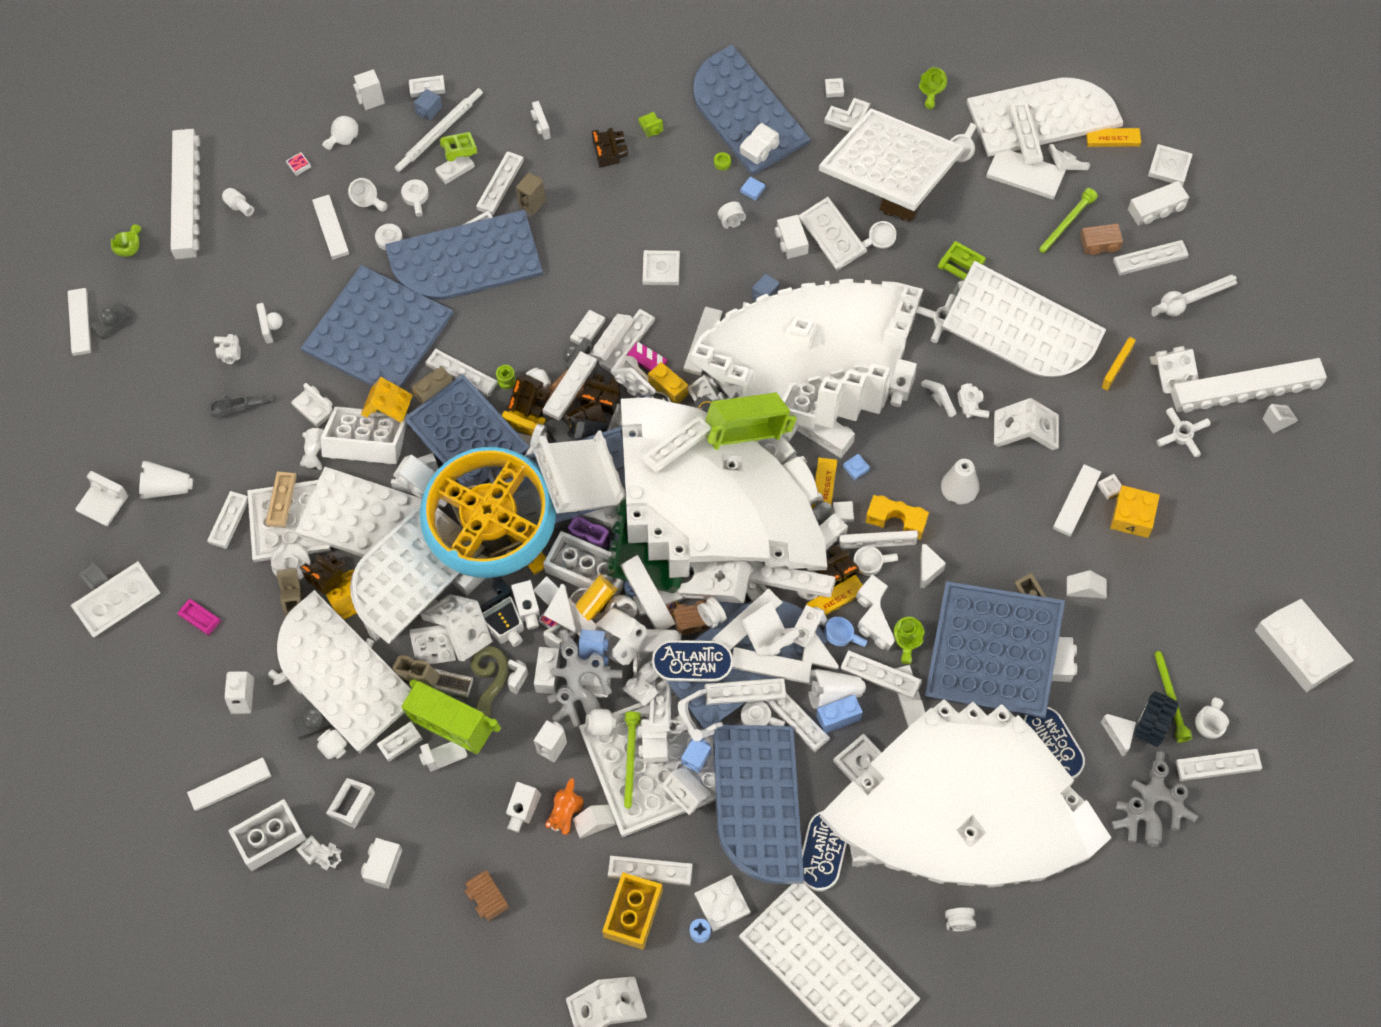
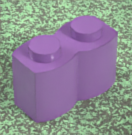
[568,516,610,549]

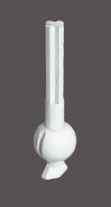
[1151,275,1237,317]

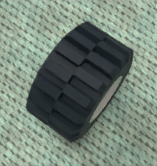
[1134,691,1178,747]

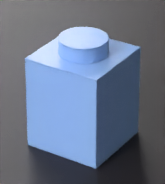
[681,739,711,773]

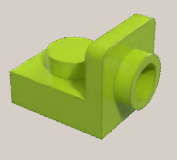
[638,112,663,137]

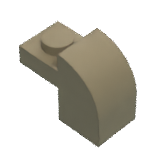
[277,568,304,616]

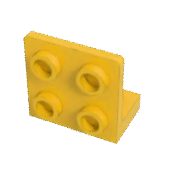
[360,377,413,422]
[326,569,357,620]

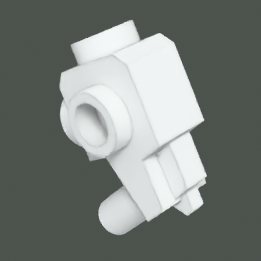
[214,334,241,364]
[957,383,989,418]

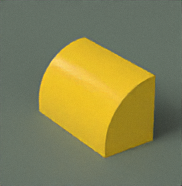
[575,574,618,621]

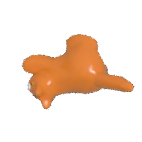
[545,778,583,835]

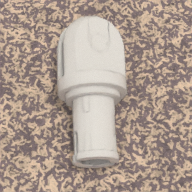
[222,188,254,216]

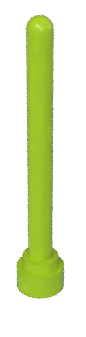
[1039,188,1098,253]
[1154,651,1193,743]
[624,712,641,809]

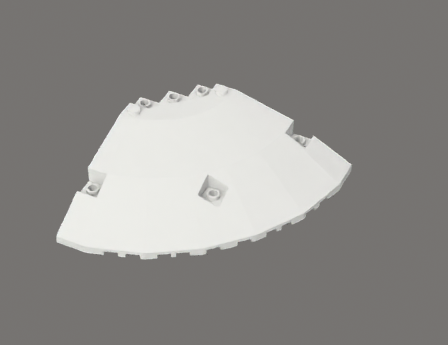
[690,279,923,429]
[621,398,827,578]
[819,699,1111,888]

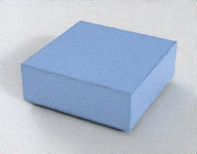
[740,177,765,201]

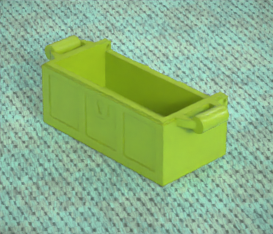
[705,392,797,450]
[401,680,501,754]

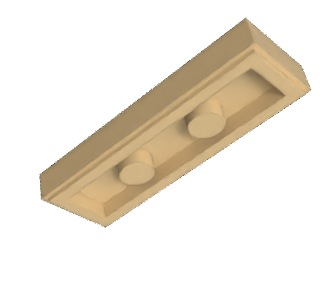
[266,471,297,528]

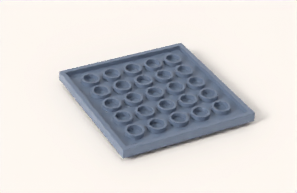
[301,265,454,388]
[925,581,1065,719]

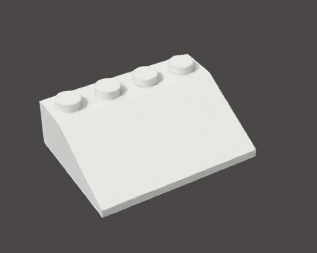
[320,407,408,464]
[1255,599,1354,693]

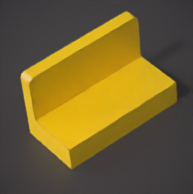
[502,411,546,436]

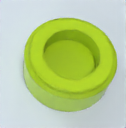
[714,152,731,170]

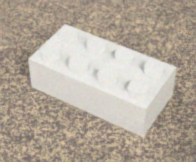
[543,531,625,600]

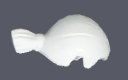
[322,116,358,150]
[348,178,388,212]
[594,595,637,623]
[1195,697,1229,739]

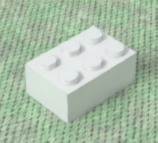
[228,799,307,871]

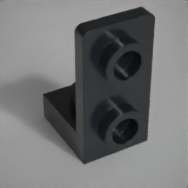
[568,416,608,441]
[480,576,513,613]

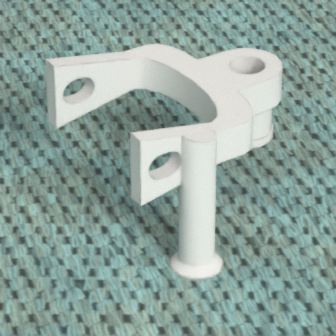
[669,689,723,742]

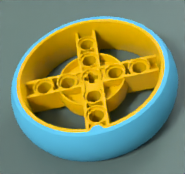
[420,447,556,578]

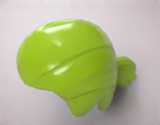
[919,67,947,110]
[111,224,141,258]
[893,616,925,665]

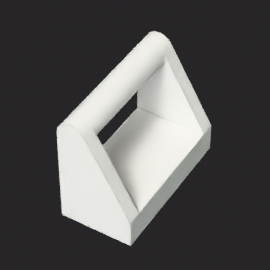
[326,778,375,829]

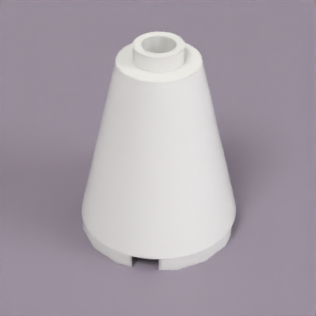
[941,459,979,505]
[139,461,193,499]
[808,669,866,709]

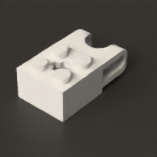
[677,560,751,603]

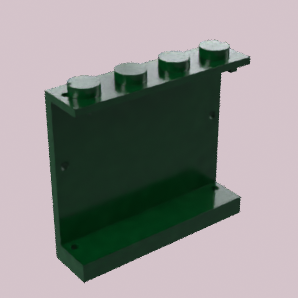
[606,498,682,594]

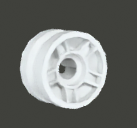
[717,202,746,229]
[697,597,727,628]
[945,908,976,931]

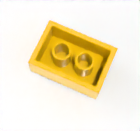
[602,872,663,950]

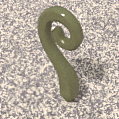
[471,646,509,719]

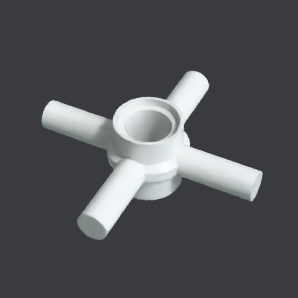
[916,294,956,343]
[1157,408,1210,458]

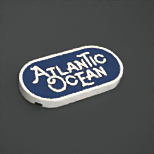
[652,640,733,682]
[1024,707,1085,780]
[802,811,847,892]

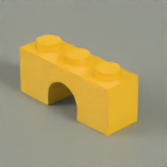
[865,495,929,540]

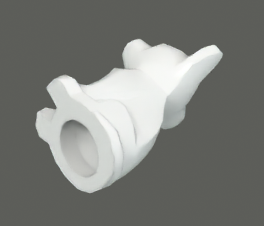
[300,428,324,470]

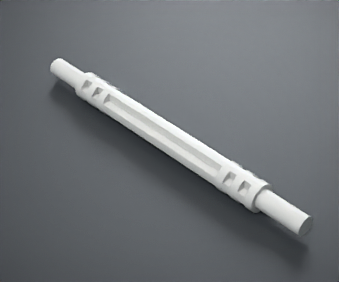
[394,88,483,172]

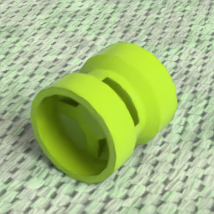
[496,365,516,390]

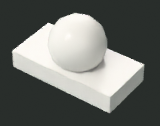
[256,303,283,344]

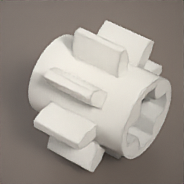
[315,843,342,870]

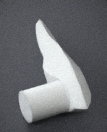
[268,670,288,685]

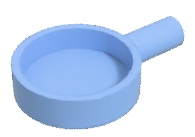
[824,617,868,647]

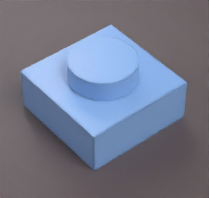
[843,454,870,481]

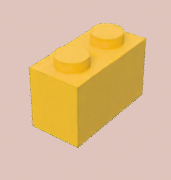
[648,362,688,404]

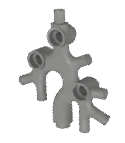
[547,630,622,727]
[1111,752,1199,847]

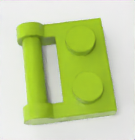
[440,132,477,162]
[937,241,986,280]

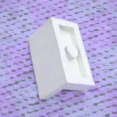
[661,766,711,815]

